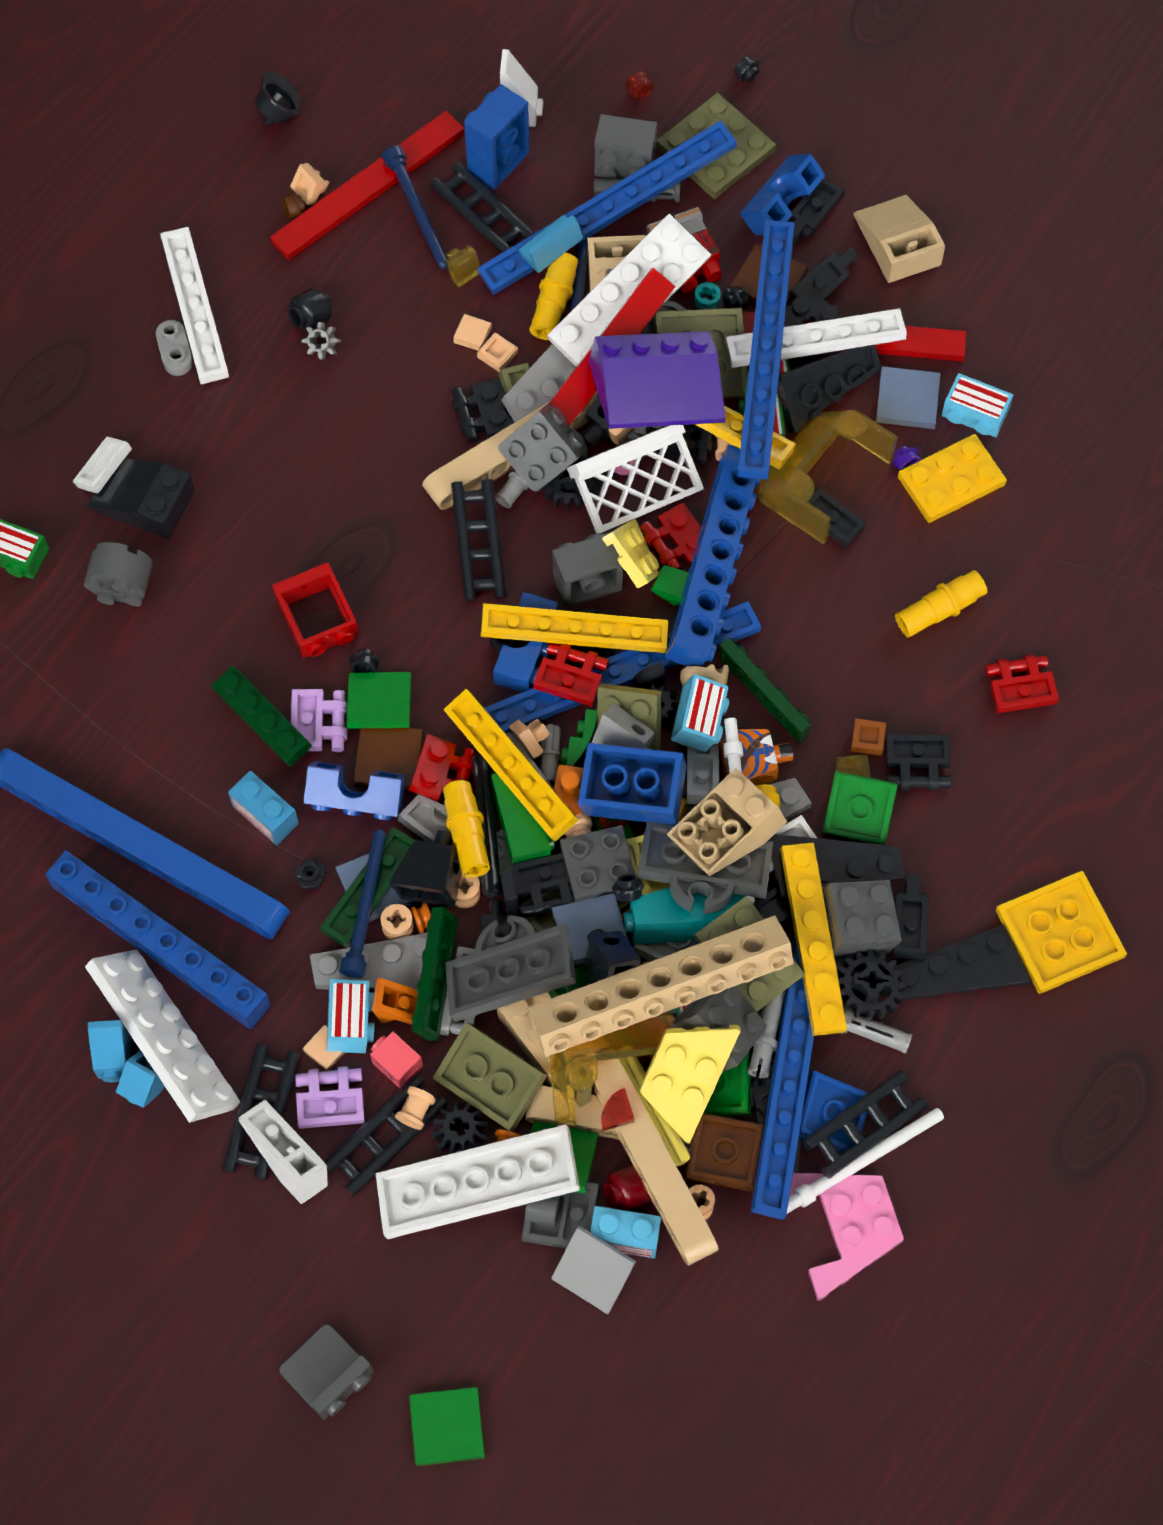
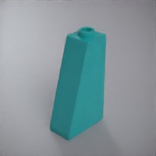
[624,887,745,945]

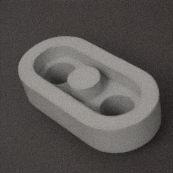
[156,320,193,376]

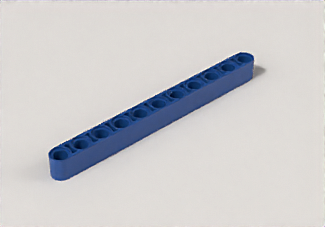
[0,748,290,939]

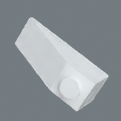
[500,49,543,127]
[239,1100,328,1204]

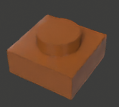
[851,718,886,756]

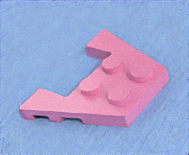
[789,1173,904,1301]

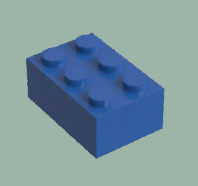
[464,84,530,190]
[578,743,687,825]

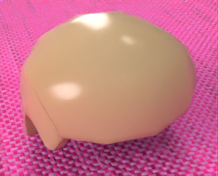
[680,664,729,686]

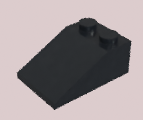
[87,459,195,540]

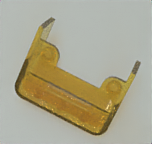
[757,410,898,544]
[549,1011,676,1125]

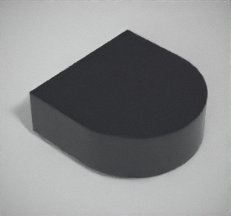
[633,662,665,689]

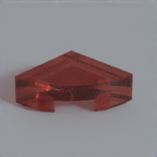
[601,1088,635,1132]

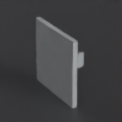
[551,1226,636,1314]

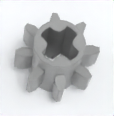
[302,322,341,359]

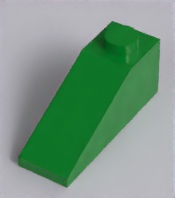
[491,773,555,864]

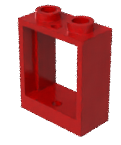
[272,562,359,659]

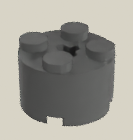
[84,542,153,606]

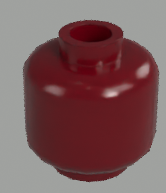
[604,1164,651,1212]

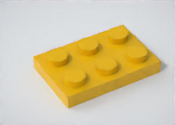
[898,434,1007,523]

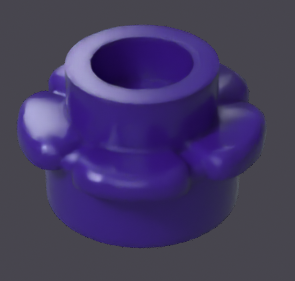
[893,445,921,471]

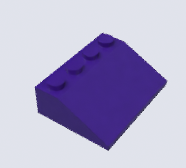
[589,331,726,429]

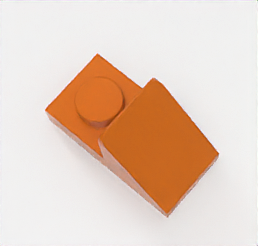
[372,978,418,1025]

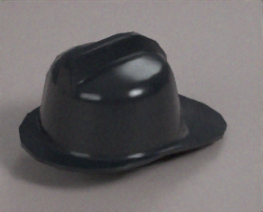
[255,71,300,125]

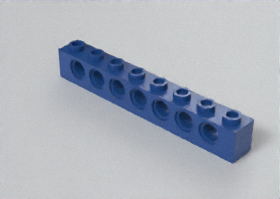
[665,445,761,667]
[45,850,271,1030]

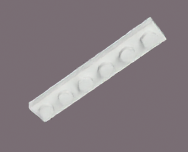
[160,227,229,384]
[726,308,907,368]

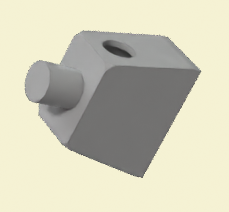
[583,703,654,764]

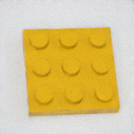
[995,870,1127,994]

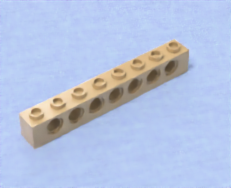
[527,916,794,1057]

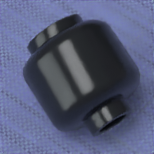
[288,288,332,331]

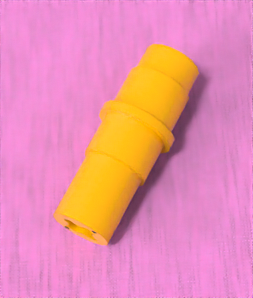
[529,252,579,340]
[895,570,987,638]
[443,780,490,878]

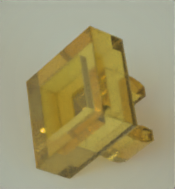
[446,245,480,287]
[836,755,871,778]

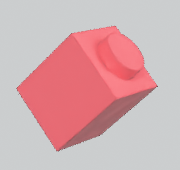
[370,1032,423,1089]

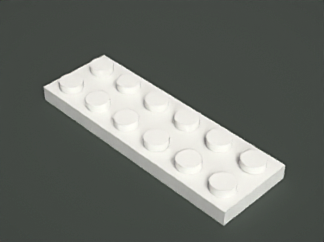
[547,214,711,366]
[85,949,240,1123]
[376,1124,580,1239]

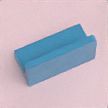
[519,214,583,273]

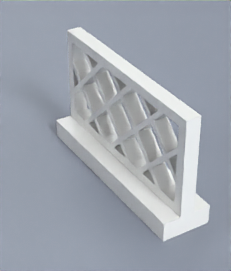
[567,425,704,533]

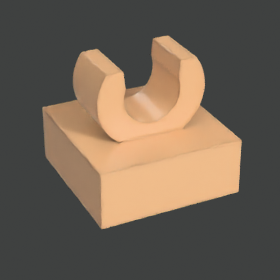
[290,163,329,205]
[509,719,550,759]

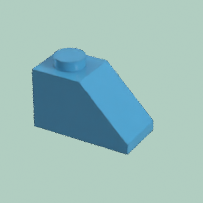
[88,1020,131,1082]
[116,1050,164,1108]

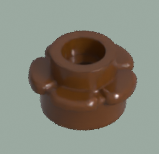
[281,191,305,219]

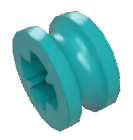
[694,282,721,310]

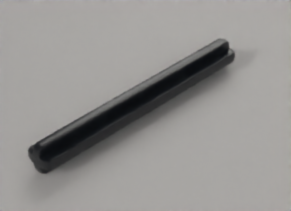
[471,755,502,898]

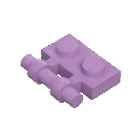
[291,689,348,752]
[296,1066,365,1129]

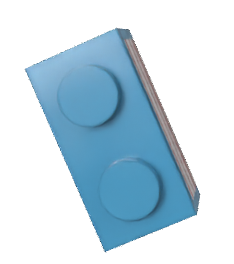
[228,771,299,845]

